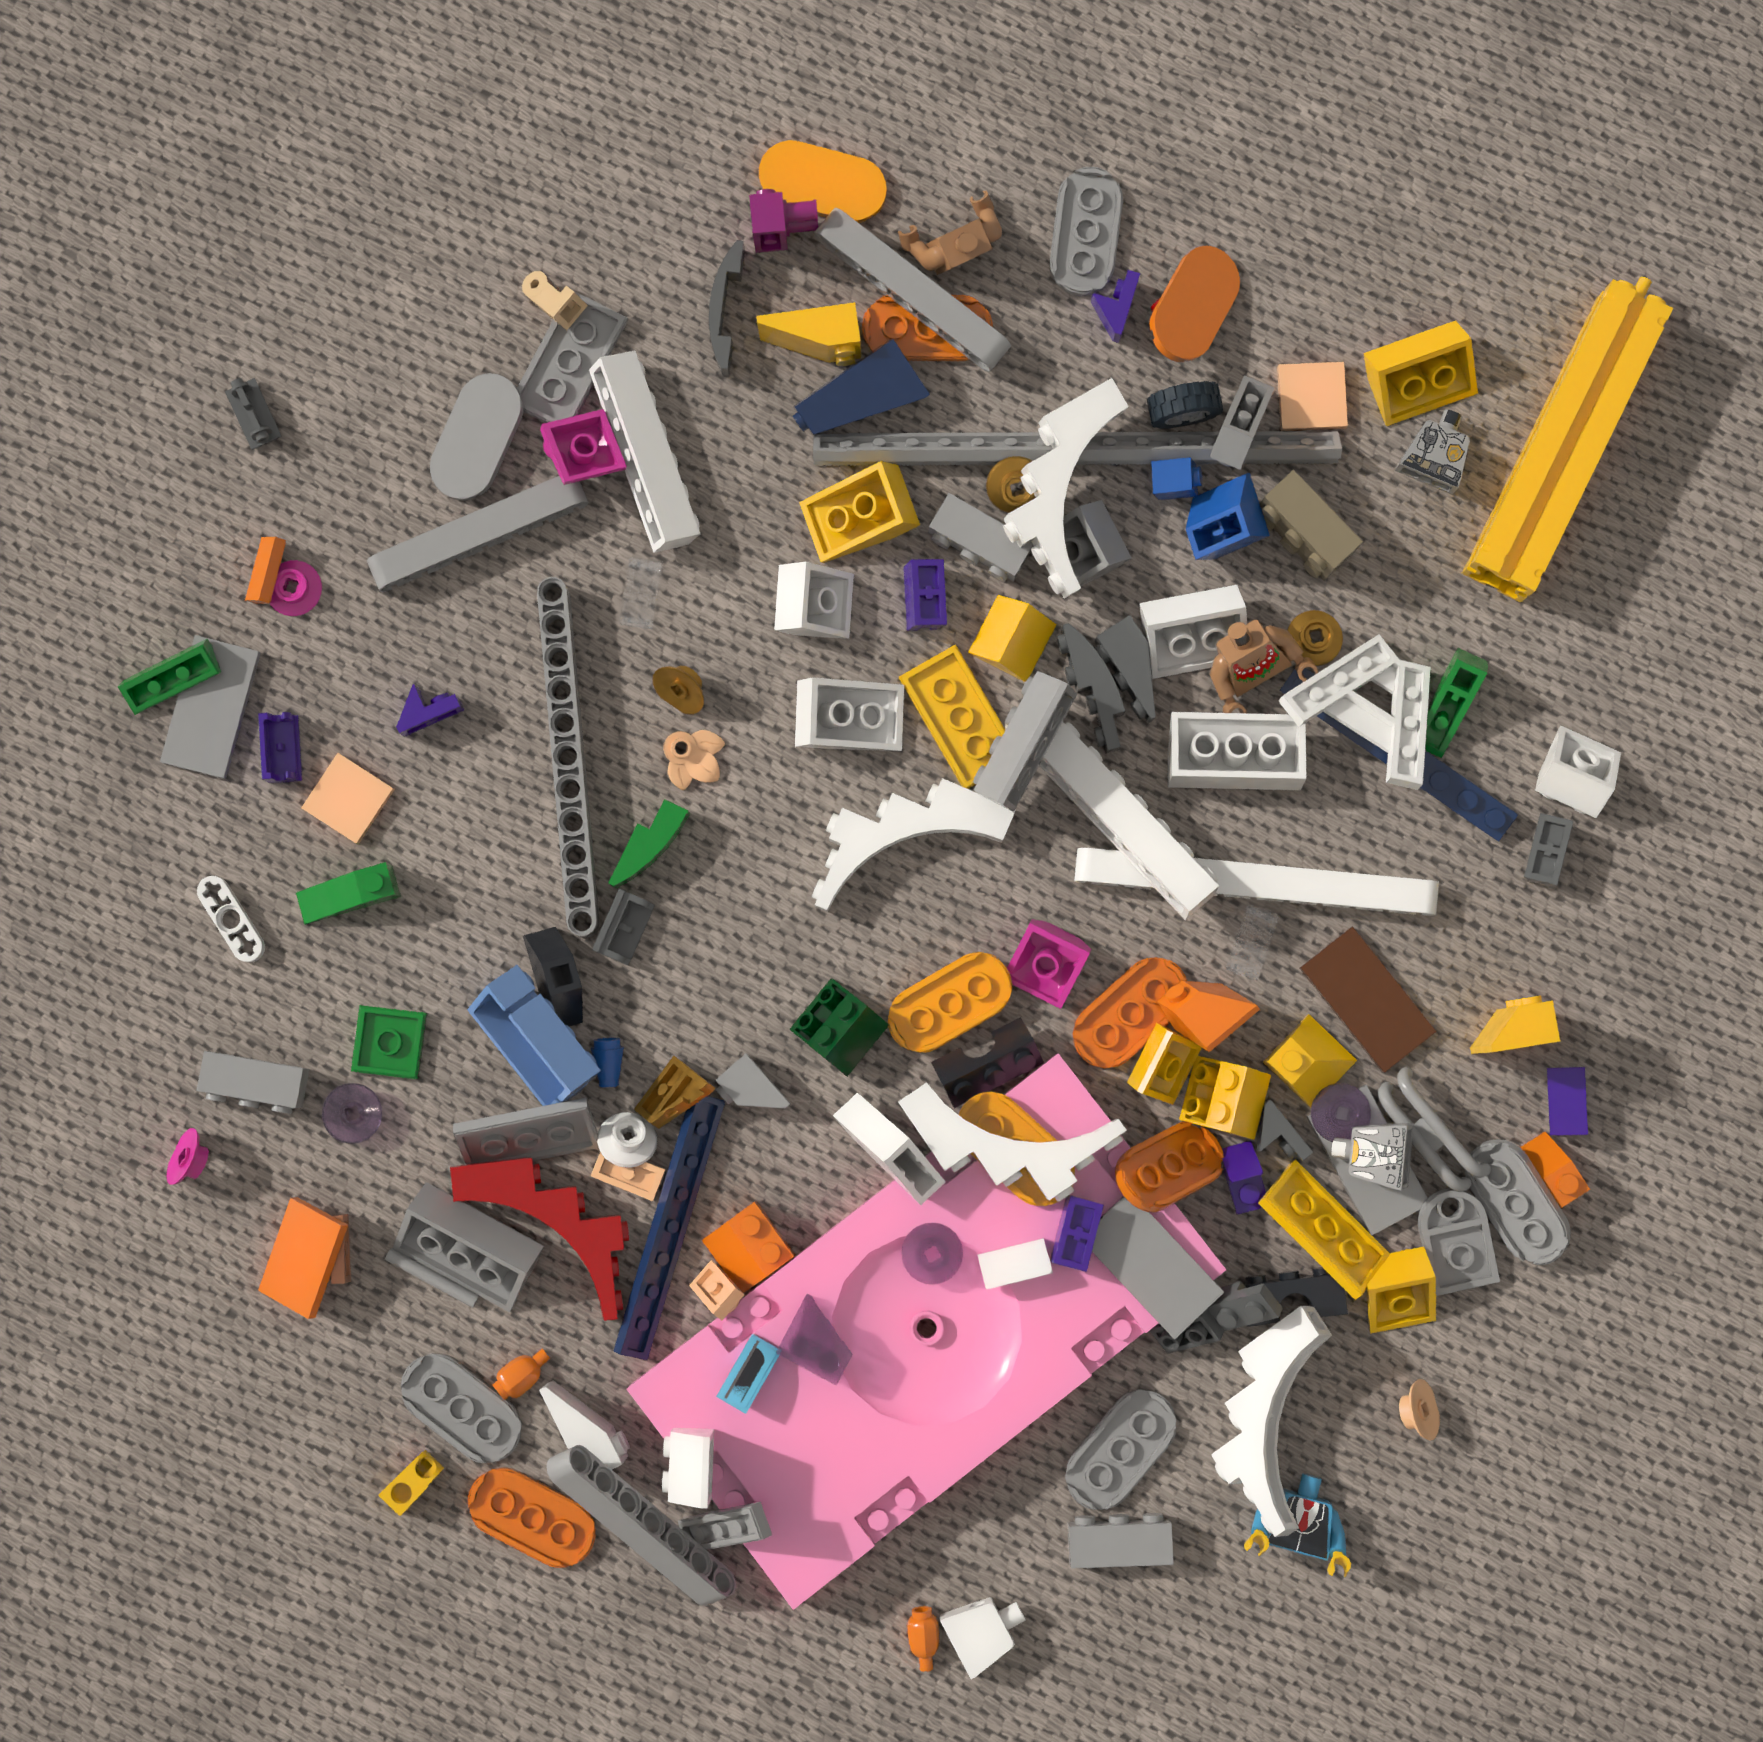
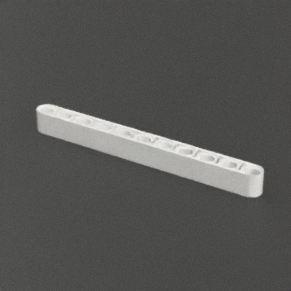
[1074,848,1439,916]

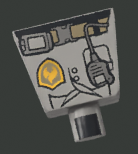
[1395,410,1470,494]

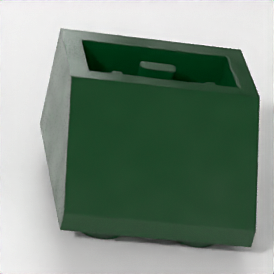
[789,978,889,1077]

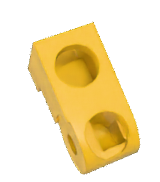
[378,1450,444,1516]

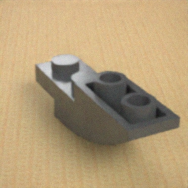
[1057,623,1126,754]
[1150,1281,1283,1354]

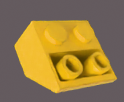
[1179,1056,1271,1140]

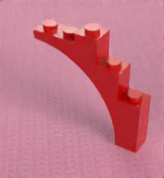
[450,1157,629,1321]

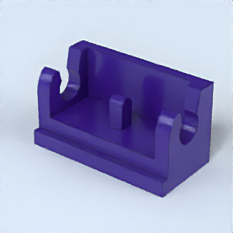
[904,559,947,631]
[258,712,302,783]
[1547,1067,1588,1135]
[1050,1195,1104,1272]

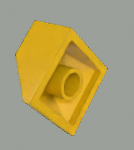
[1263,1014,1357,1108]
[1367,1247,1436,1334]

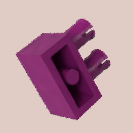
[749,189,819,253]

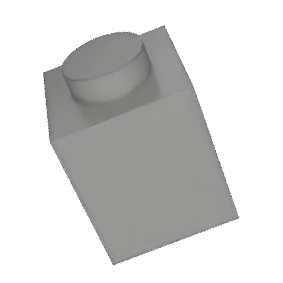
[716,1053,791,1108]

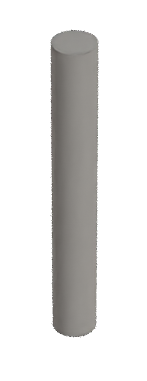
[385,1248,479,1308]

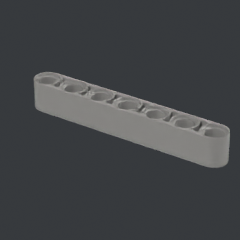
[814,207,1011,372]
[367,476,589,592]
[547,1445,736,1606]

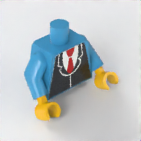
[1244,1473,1351,1577]

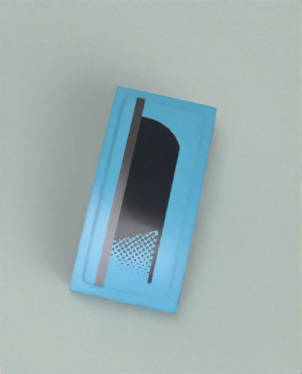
[716,1333,782,1414]

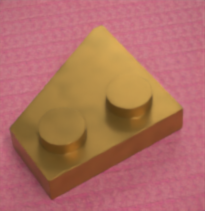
[634,1056,715,1129]

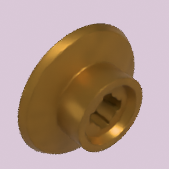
[986,456,1036,513]
[1287,610,1343,666]
[652,666,704,714]

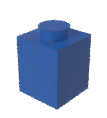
[1151,457,1203,500]

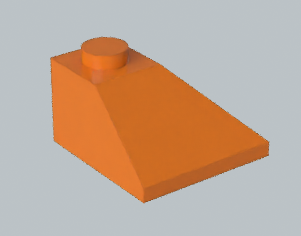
[1157,981,1260,1052]
[1520,1131,1591,1208]

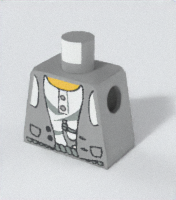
[1332,1123,1414,1190]

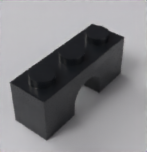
[931,1017,1044,1108]
[1243,1267,1348,1327]

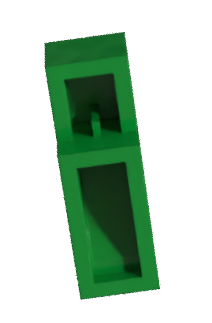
[608,799,690,888]

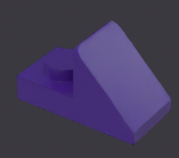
[1091,270,1140,343]
[396,684,464,737]
[1222,1141,1266,1215]

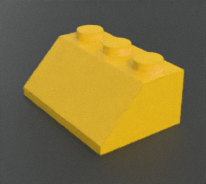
[1363,320,1478,426]
[1470,996,1560,1054]

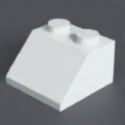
[774,562,854,639]
[1535,725,1621,818]
[662,1428,714,1508]

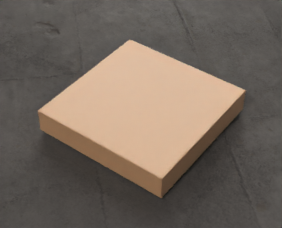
[1277,362,1348,431]
[301,753,395,844]

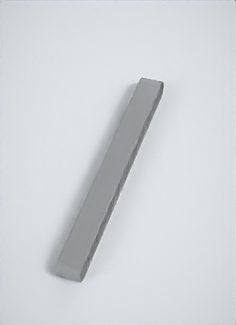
[537,577,600,938]

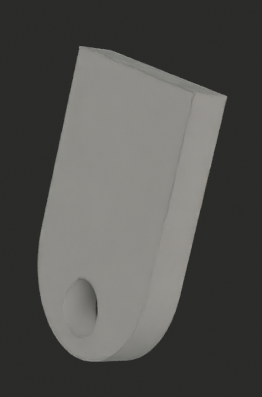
[1418,1188,1500,1296]

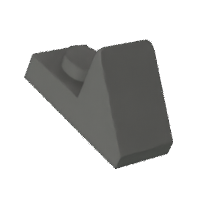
[1256,1100,1313,1161]

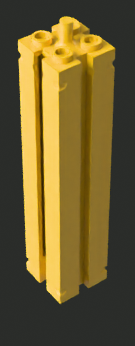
[1461,277,1673,603]

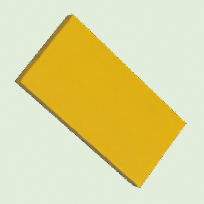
[898,644,1005,789]
[1258,1159,1390,1300]

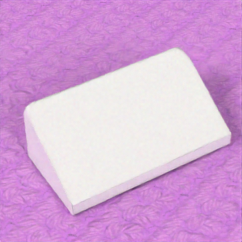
[977,1238,1053,1290]

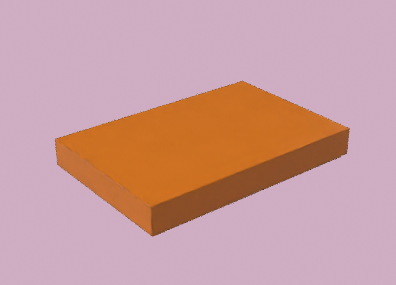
[258,1197,348,1319]

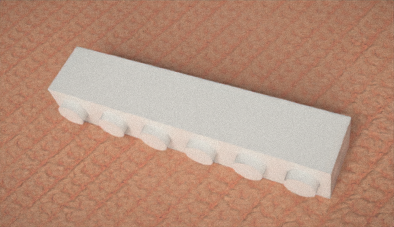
[589,351,700,553]

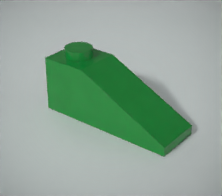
[1425,648,1488,758]
[296,862,401,925]

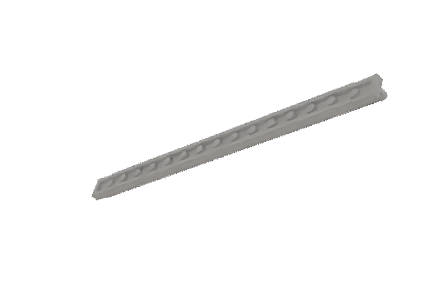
[813,431,1342,466]

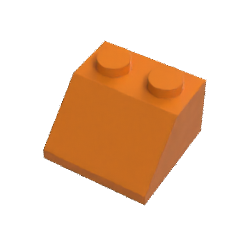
[702,1201,795,1293]

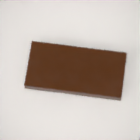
[1299,926,1436,1073]

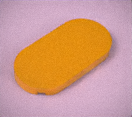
[759,140,887,223]
[888,952,1012,1053]
[958,1092,1075,1206]

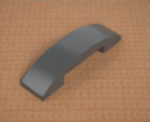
[709,240,745,377]

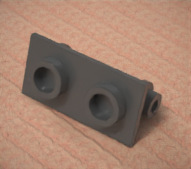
[225,378,282,450]

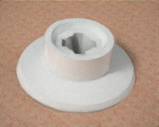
[597,1112,657,1168]

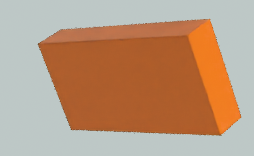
[245,537,286,604]

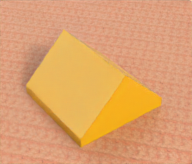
[968,595,1057,682]
[1127,1023,1202,1105]

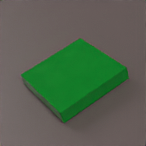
[351,1005,427,1079]

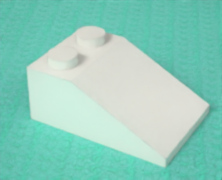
[795,677,904,751]
[539,1380,630,1470]

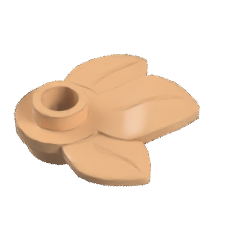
[663,730,725,790]

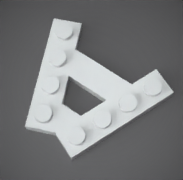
[1279,634,1431,790]

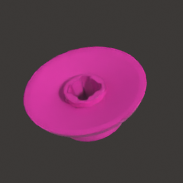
[270,560,322,616]
[166,1128,209,1185]

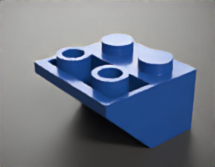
[1186,473,1270,560]

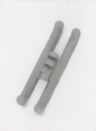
[1378,1067,1491,1192]

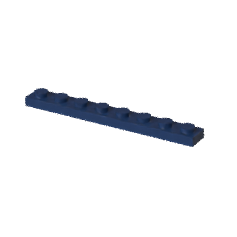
[1279,668,1518,842]
[613,1096,725,1360]

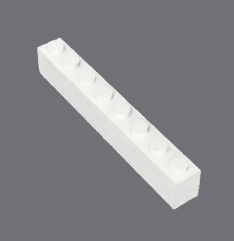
[1005,722,1219,921]

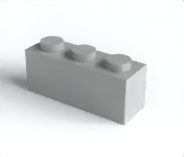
[1210,375,1275,470]
[928,493,1034,582]
[196,1051,310,1114]
[1067,1513,1174,1568]

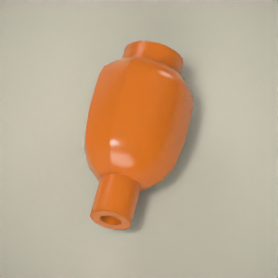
[492,1349,550,1401]
[907,1606,940,1672]

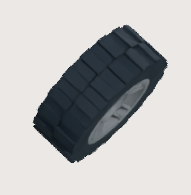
[1147,381,1223,429]

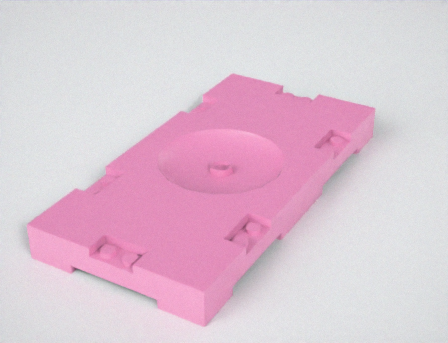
[627,1054,1226,1610]

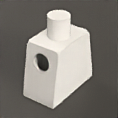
[940,1597,1026,1679]

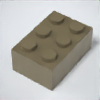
[1260,469,1363,581]

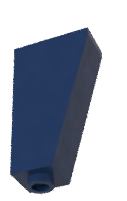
[793,339,930,435]

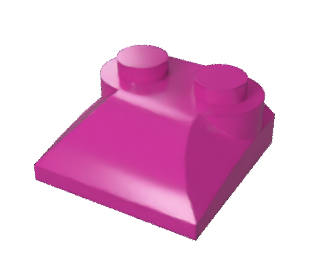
[540,409,627,485]
[1007,919,1092,1009]

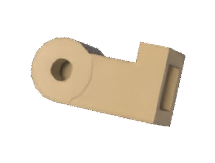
[522,271,588,330]

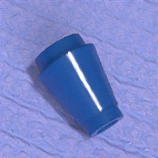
[591,1037,624,1087]

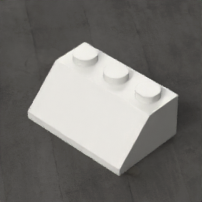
[1140,585,1247,679]

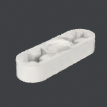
[197,876,265,962]

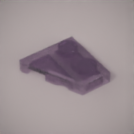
[775,1294,853,1386]

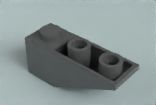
[1094,615,1156,723]

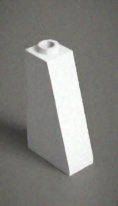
[833,1093,946,1205]

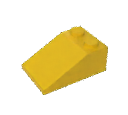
[756,302,861,366]
[799,461,920,563]

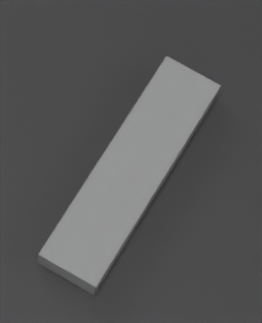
[678,1502,772,1550]

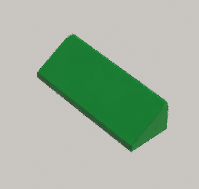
[118,639,221,715]

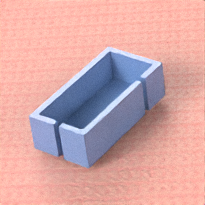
[467,965,601,1106]

